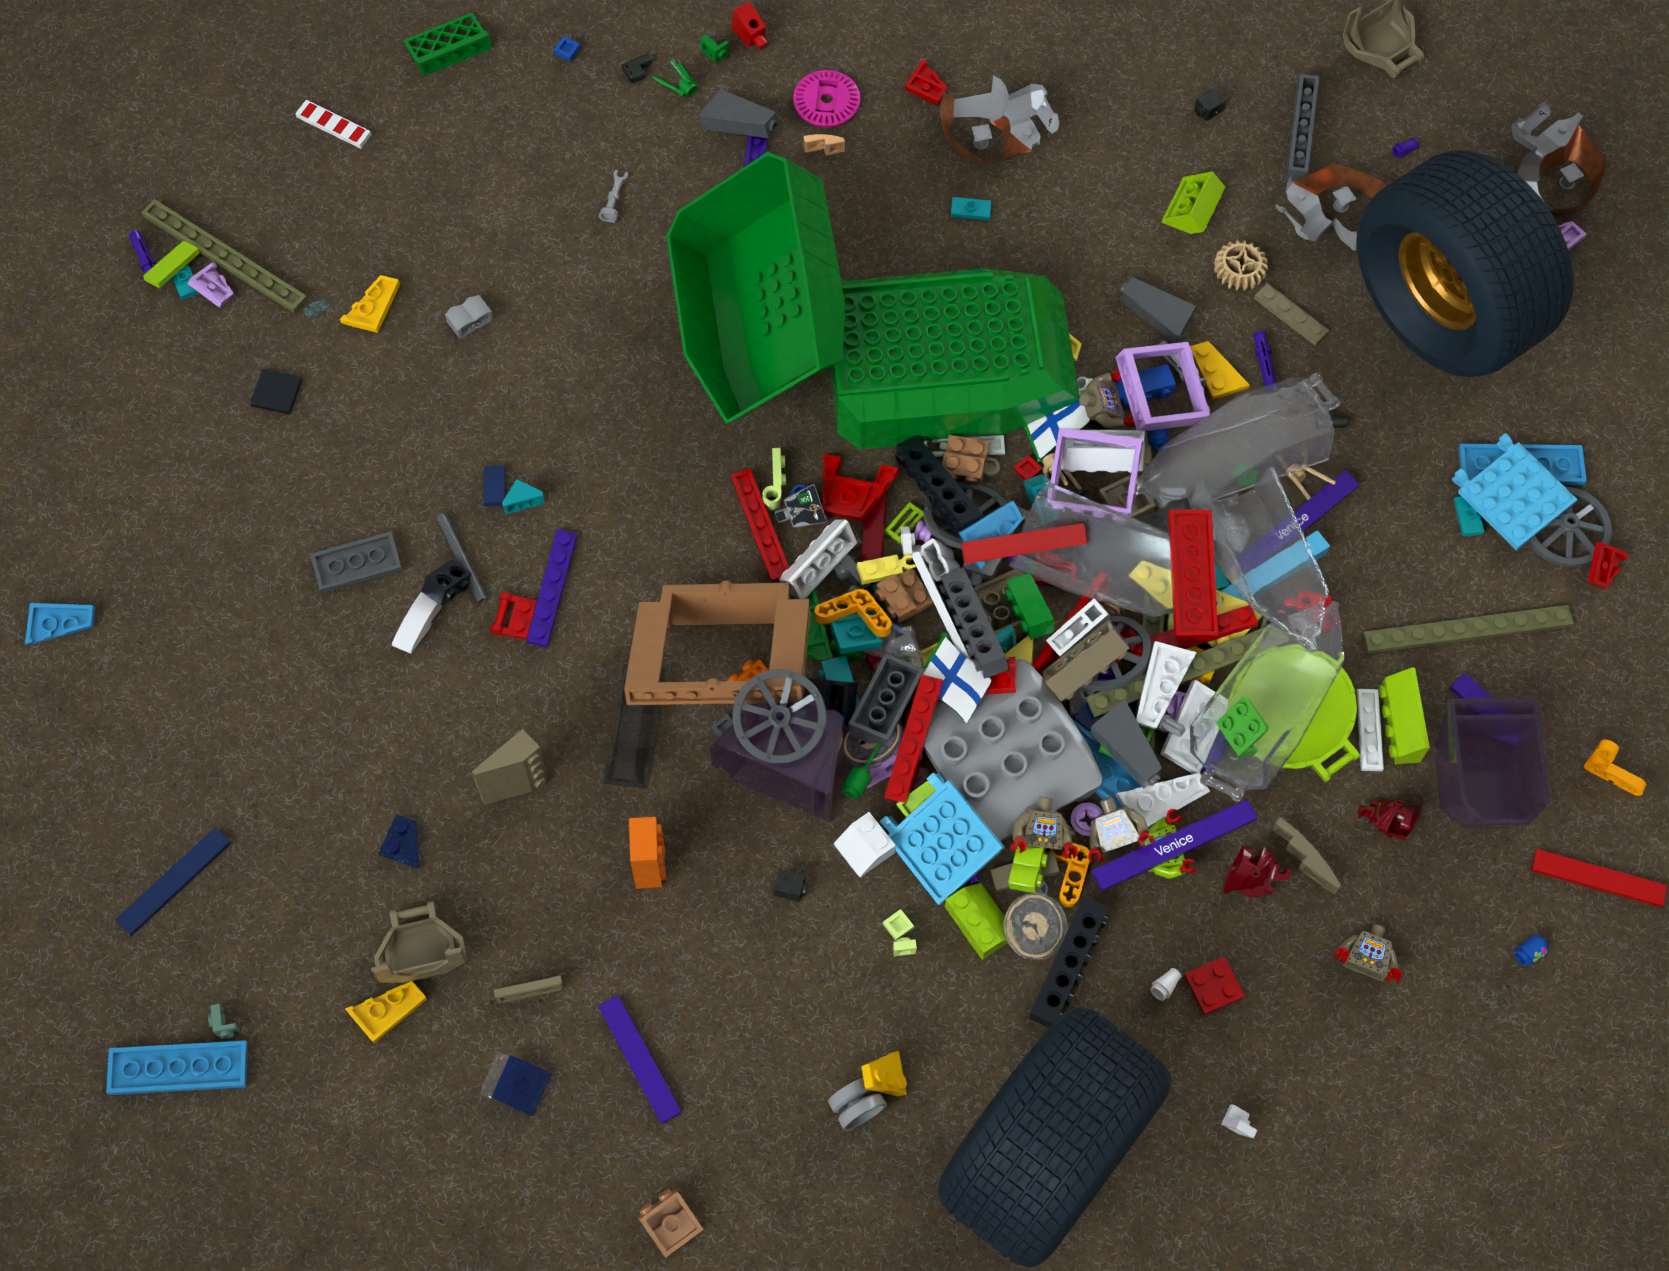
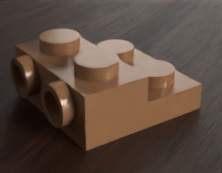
[942,435,990,484]
[875,568,934,624]
[637,1189,704,1258]

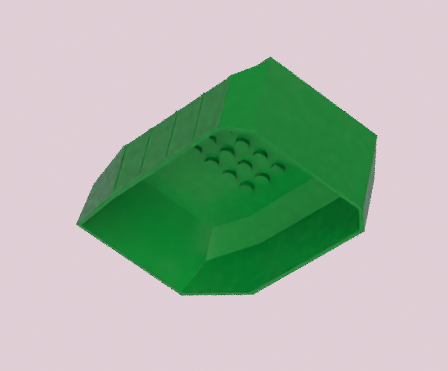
[666,152,845,424]
[829,268,1080,449]

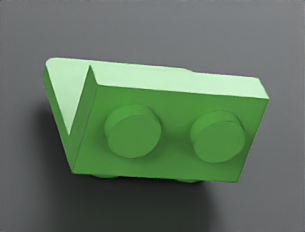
[1215,697,1269,757]

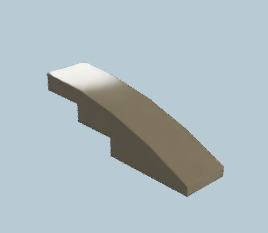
[1272,817,1341,895]

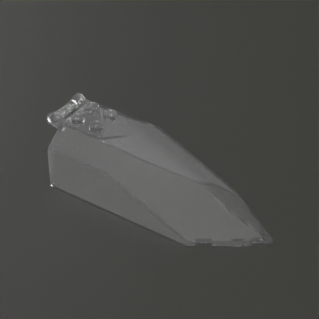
[1135,373,1341,504]
[1186,467,1329,653]
[1009,482,1224,617]
[1190,601,1345,802]

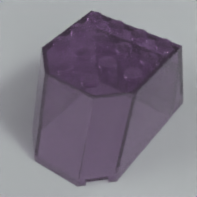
[1434,698,1551,829]
[710,701,844,823]

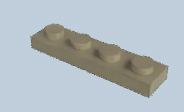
[1254,283,1329,346]

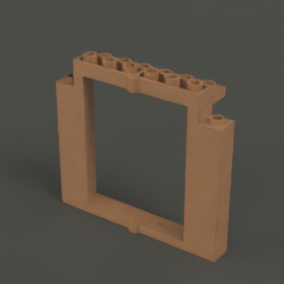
[624,581,811,705]

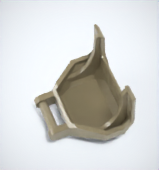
[1343,0,1424,78]
[371,901,467,983]

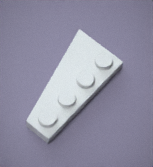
[1135,641,1197,729]
[1115,773,1210,826]

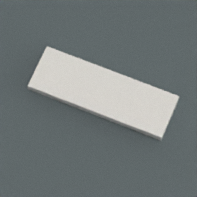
[912,551,973,661]

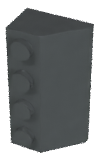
[848,653,925,743]

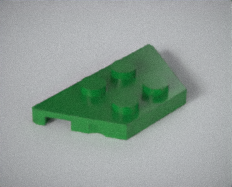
[805,589,833,661]

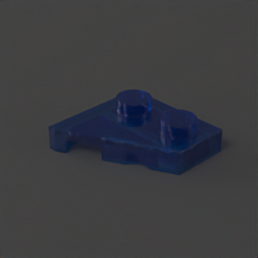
[379,814,420,869]

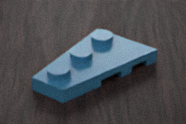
[958,501,1023,569]
[25,603,95,645]

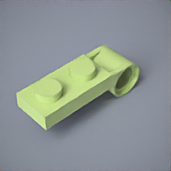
[763,448,786,511]

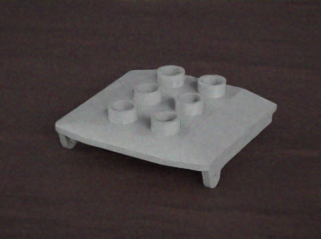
[906,659,1102,842]

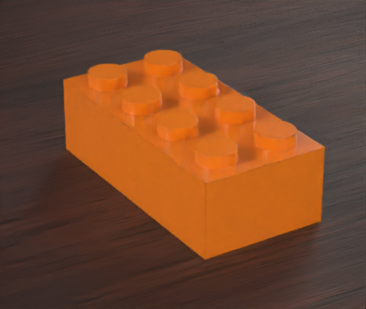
[629,817,666,889]

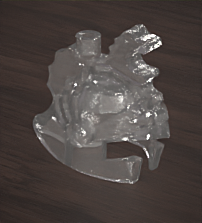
[864,626,925,668]

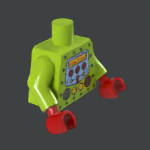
[1131,809,1197,879]

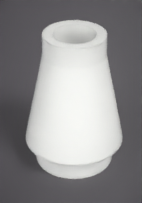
[1150,968,1182,1001]

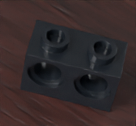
[421,560,471,605]

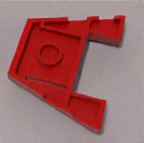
[822,454,900,521]

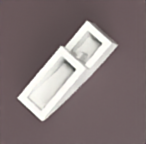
[392,592,442,653]

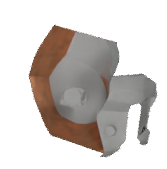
[940,75,1059,163]
[1511,100,1606,213]
[1275,164,1386,251]

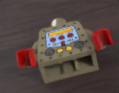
[1079,368,1135,428]
[1010,796,1078,859]
[1088,797,1155,864]
[1333,924,1402,984]

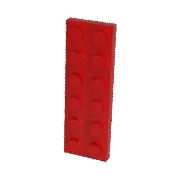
[1168,510,1218,637]

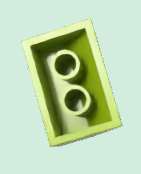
[1161,171,1225,234]
[945,883,1019,960]

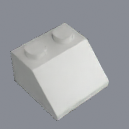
[834,812,896,877]

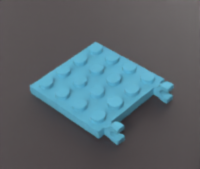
[1452,433,1578,551]
[880,773,1005,905]

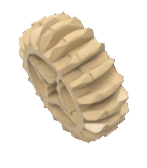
[1214,240,1268,291]

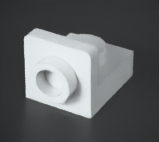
[900,526,923,559]
[1222,1104,1257,1138]

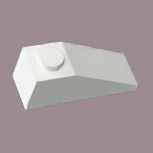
[1046,598,1111,657]

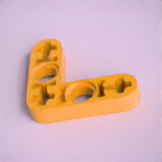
[814,589,892,637]
[1584,739,1647,796]
[1044,843,1090,907]

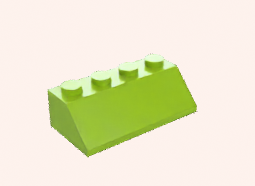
[1379,668,1430,764]

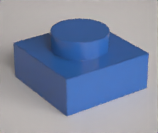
[554,36,581,62]

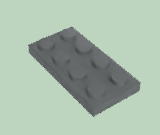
[310,531,403,593]

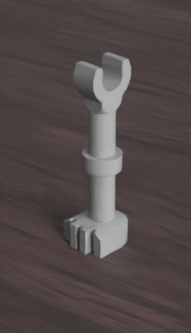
[599,170,628,223]

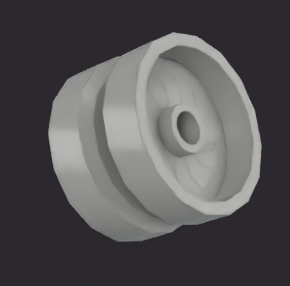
[828,1077,887,1131]

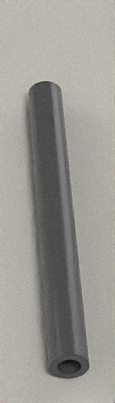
[437,513,487,604]

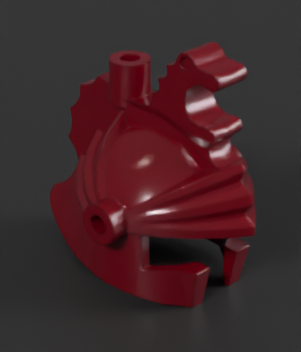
[1357,799,1421,841]
[1223,845,1291,898]

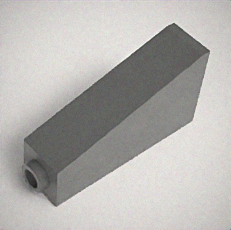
[698,89,779,138]
[1120,276,1196,344]
[1090,699,1162,789]

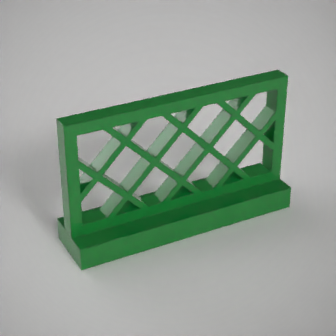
[403,12,492,77]

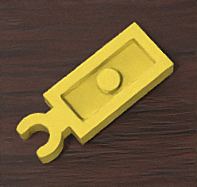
[856,555,916,585]

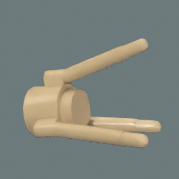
[1042,453,1082,490]
[1284,461,1336,500]

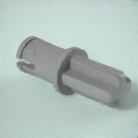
[1158,715,1186,737]

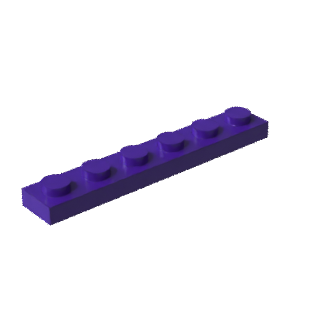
[526,529,578,647]

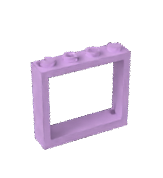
[1115,342,1210,431]
[1047,427,1143,518]

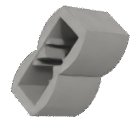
[445,295,493,339]

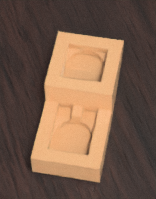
[804,134,845,155]

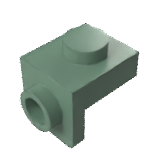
[208,1004,240,1039]

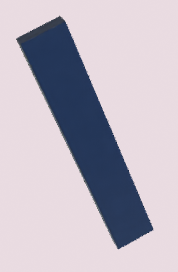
[115,827,231,936]

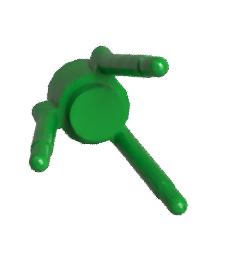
[652,60,698,97]

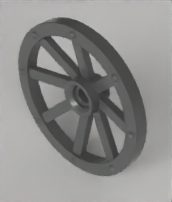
[923,482,1006,549]
[1528,487,1612,568]
[1081,615,1152,691]
[732,669,827,763]

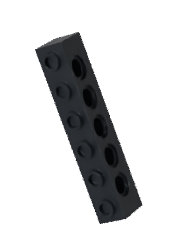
[895,436,983,537]
[1029,896,1109,1028]

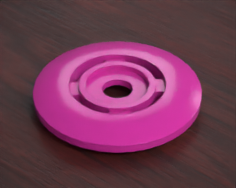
[793,70,860,127]

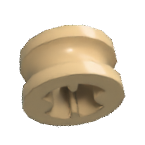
[1103,596,1125,616]

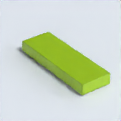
[143,241,200,289]

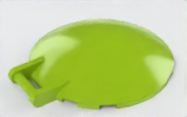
[1226,645,1361,782]

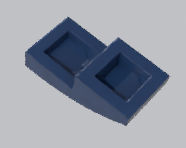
[484,465,506,506]

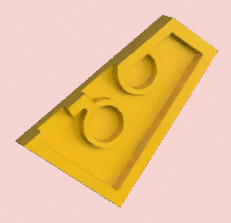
[339,275,400,333]
[1190,341,1250,399]
[345,981,427,1044]
[861,1050,907,1096]

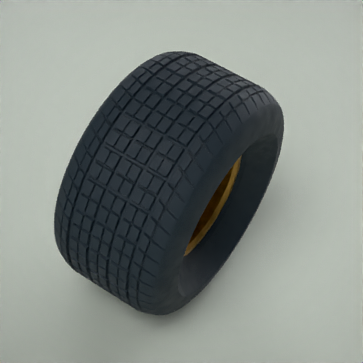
[1356,150,1574,377]
[938,1007,1171,1267]

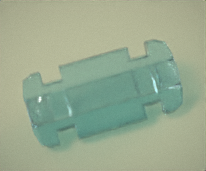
[303,299,329,318]

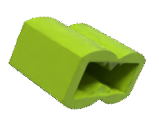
[1008,845,1048,894]

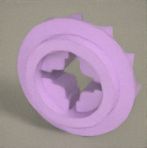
[1071,803,1104,836]

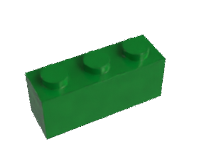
[1004,572,1054,640]

